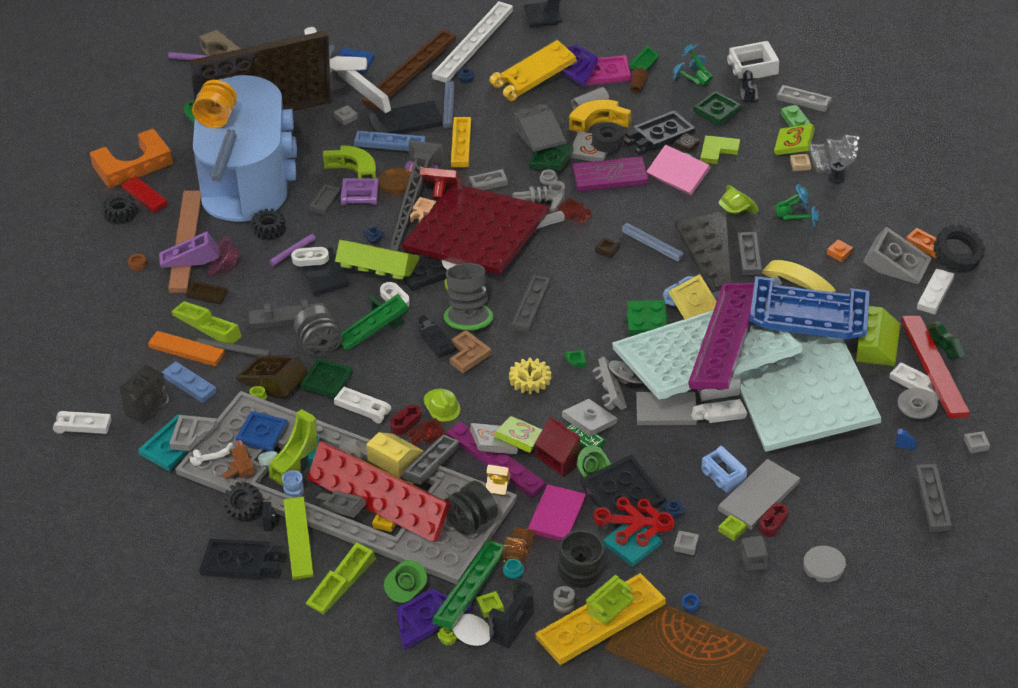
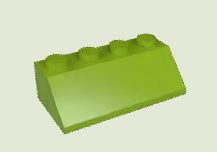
[335,240,420,279]

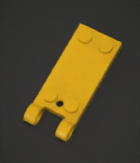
[489,40,577,101]

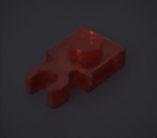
[558,198,591,223]
[407,418,445,445]

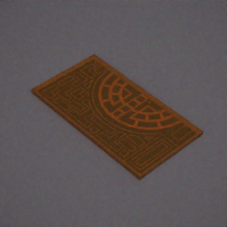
[605,604,768,688]

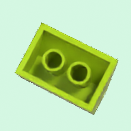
[856,306,900,366]

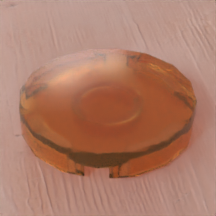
[379,167,411,195]

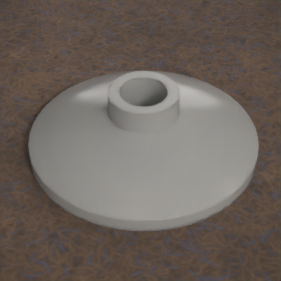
[608,360,643,384]
[898,388,938,419]

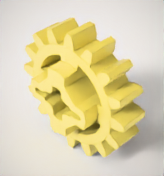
[509,358,551,394]

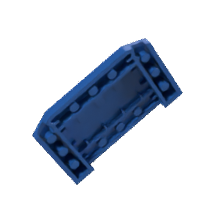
[749,276,870,339]

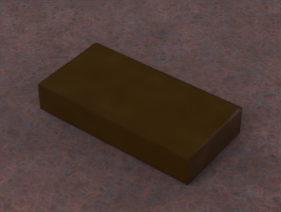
[186,281,228,305]

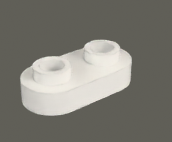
[291,247,329,266]
[380,282,410,307]

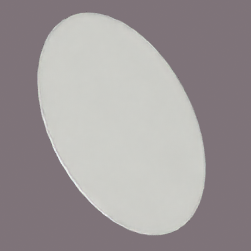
[453,614,490,646]

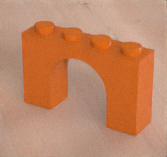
[89,128,173,189]

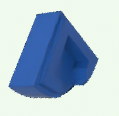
[896,429,917,450]

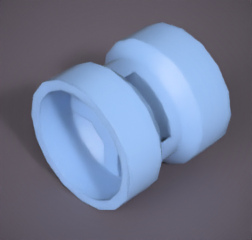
[282,470,304,498]

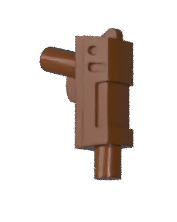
[222,440,255,480]

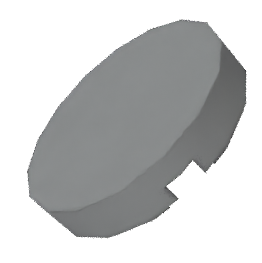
[803,546,846,582]

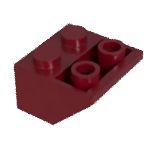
[535,417,580,478]

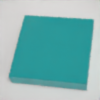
[603,524,662,567]

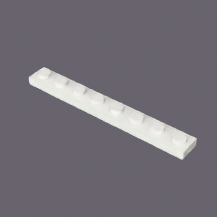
[432,1,513,83]

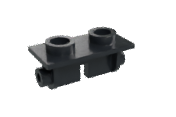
[739,70,759,101]

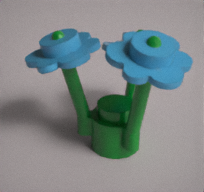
[673,44,713,86]
[775,184,821,227]

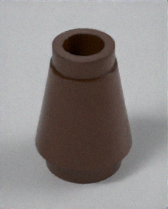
[631,68,648,93]

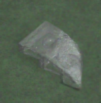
[807,135,859,173]

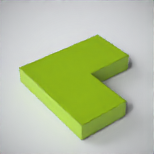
[700,135,740,164]

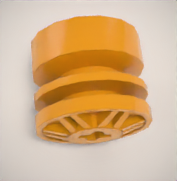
[192,80,238,129]

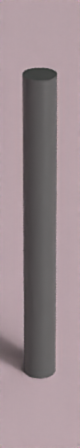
[196,338,270,356]

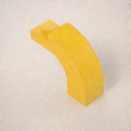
[569,100,631,132]

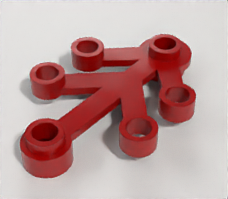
[594,497,675,547]

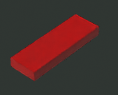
[121,176,168,213]

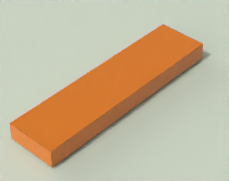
[148,331,225,367]

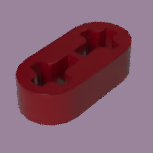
[390,405,422,435]
[759,503,788,537]

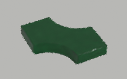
[926,321,965,359]

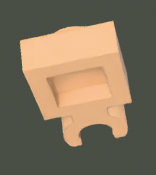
[410,197,436,223]

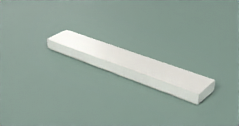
[337,71,391,113]

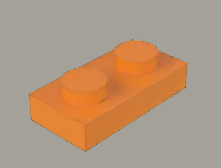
[906,228,947,258]

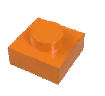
[827,239,853,262]

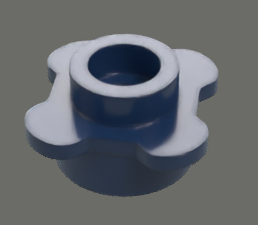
[363,226,385,244]
[662,499,686,519]

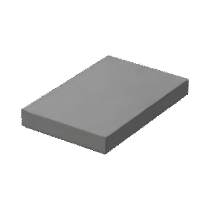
[636,392,697,425]

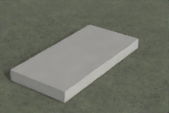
[718,459,800,530]

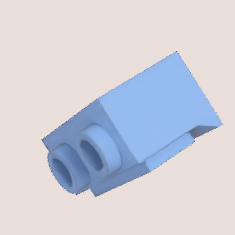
[701,445,747,494]

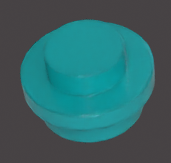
[503,559,524,579]

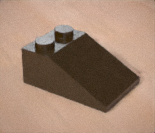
[235,355,307,398]

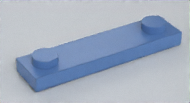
[354,131,426,151]

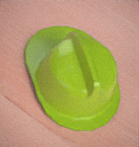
[719,185,759,215]
[424,388,460,422]

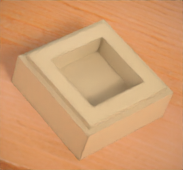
[790,154,811,171]

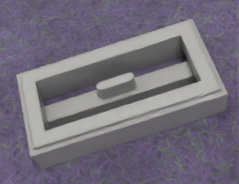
[469,169,508,190]

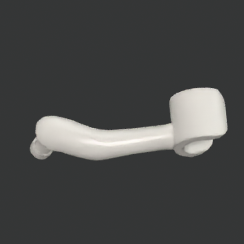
[190,443,233,466]

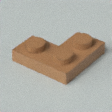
[450,330,492,373]

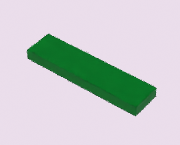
[340,294,409,352]

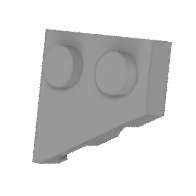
[169,415,217,451]

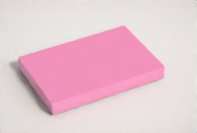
[646,145,710,195]

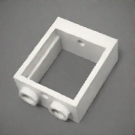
[727,41,779,79]

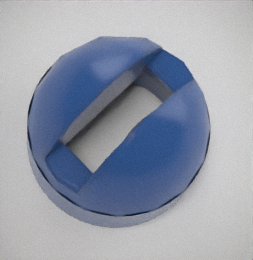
[682,593,700,612]

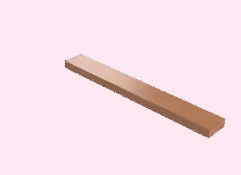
[169,191,201,293]

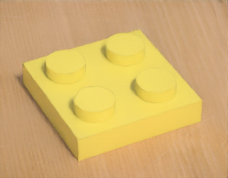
[668,274,717,319]

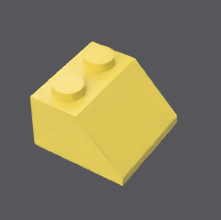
[366,432,424,478]

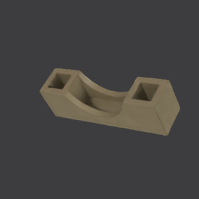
[199,30,241,56]

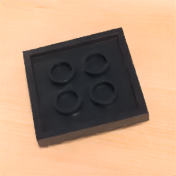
[580,454,666,528]

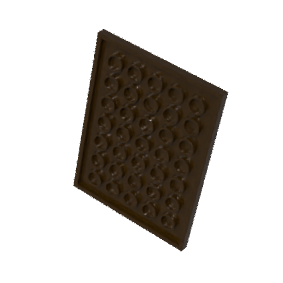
[189,30,331,111]

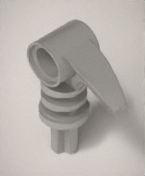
[513,181,565,213]

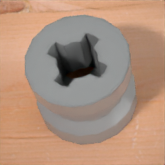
[553,586,575,613]

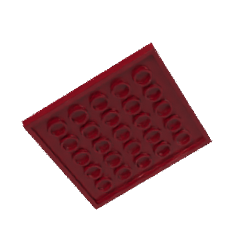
[402,184,549,275]

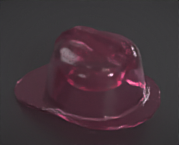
[207,236,240,276]

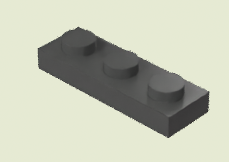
[738,232,761,275]

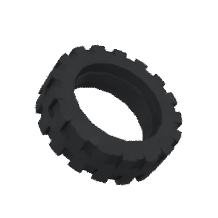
[933,225,985,273]

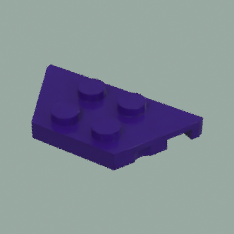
[559,44,599,86]
[396,589,472,650]

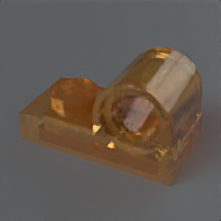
[503,527,535,565]

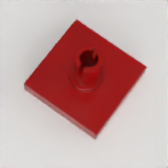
[420,168,461,200]

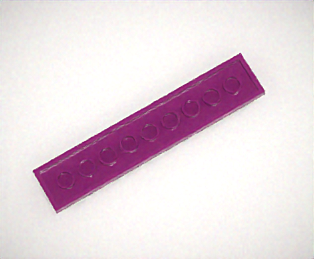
[688,283,754,390]

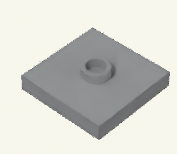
[561,399,618,436]

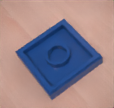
[235,411,288,451]

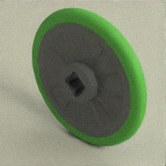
[444,305,493,331]

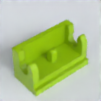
[586,575,634,625]

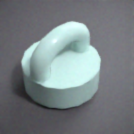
[258,451,278,471]

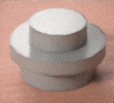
[540,169,557,186]

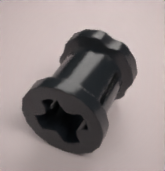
[829,160,846,184]

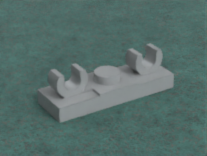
[593,356,627,411]

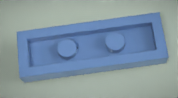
[162,362,217,403]

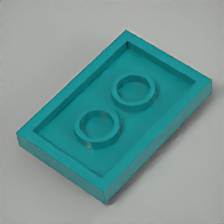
[138,414,192,471]

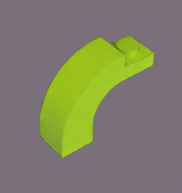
[323,146,377,178]

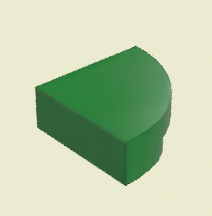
[565,350,586,368]

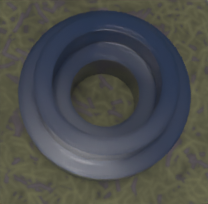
[458,68,475,83]

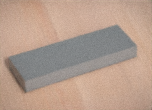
[777,85,831,112]

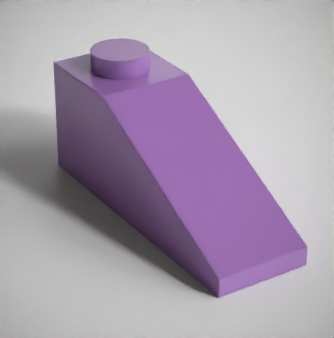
[159,232,219,267]

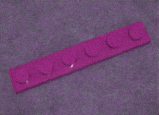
[446,422,546,499]

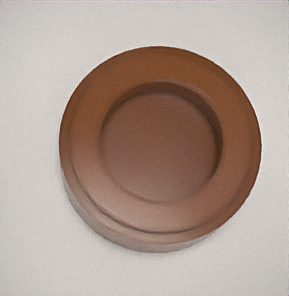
[128,254,147,271]

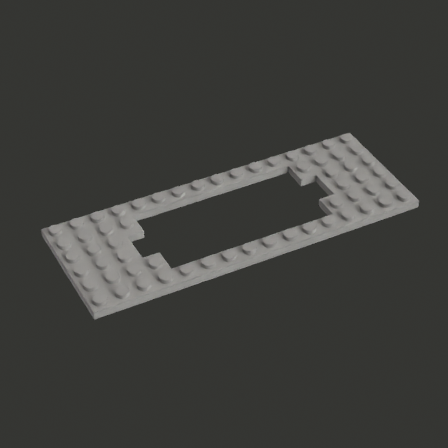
[176,391,517,585]

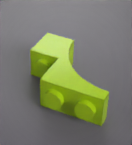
[269,409,317,487]

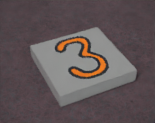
[569,131,608,162]
[470,423,518,454]

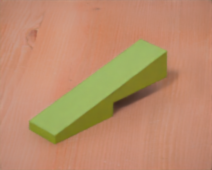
[171,301,242,344]
[283,496,314,580]
[306,542,376,615]

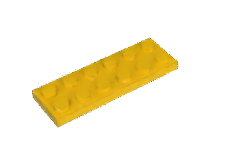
[535,573,666,665]

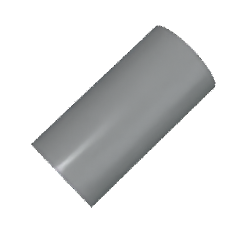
[571,87,609,110]

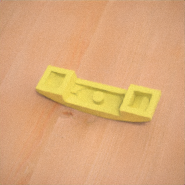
[762,260,836,293]

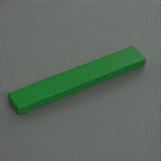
[433,540,507,630]

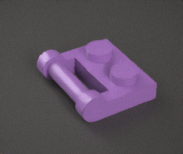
[341,178,379,205]

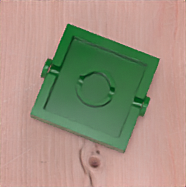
[626,300,668,335]

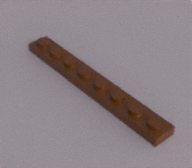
[362,29,456,110]

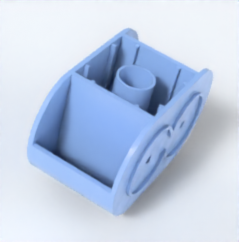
[193,75,297,222]

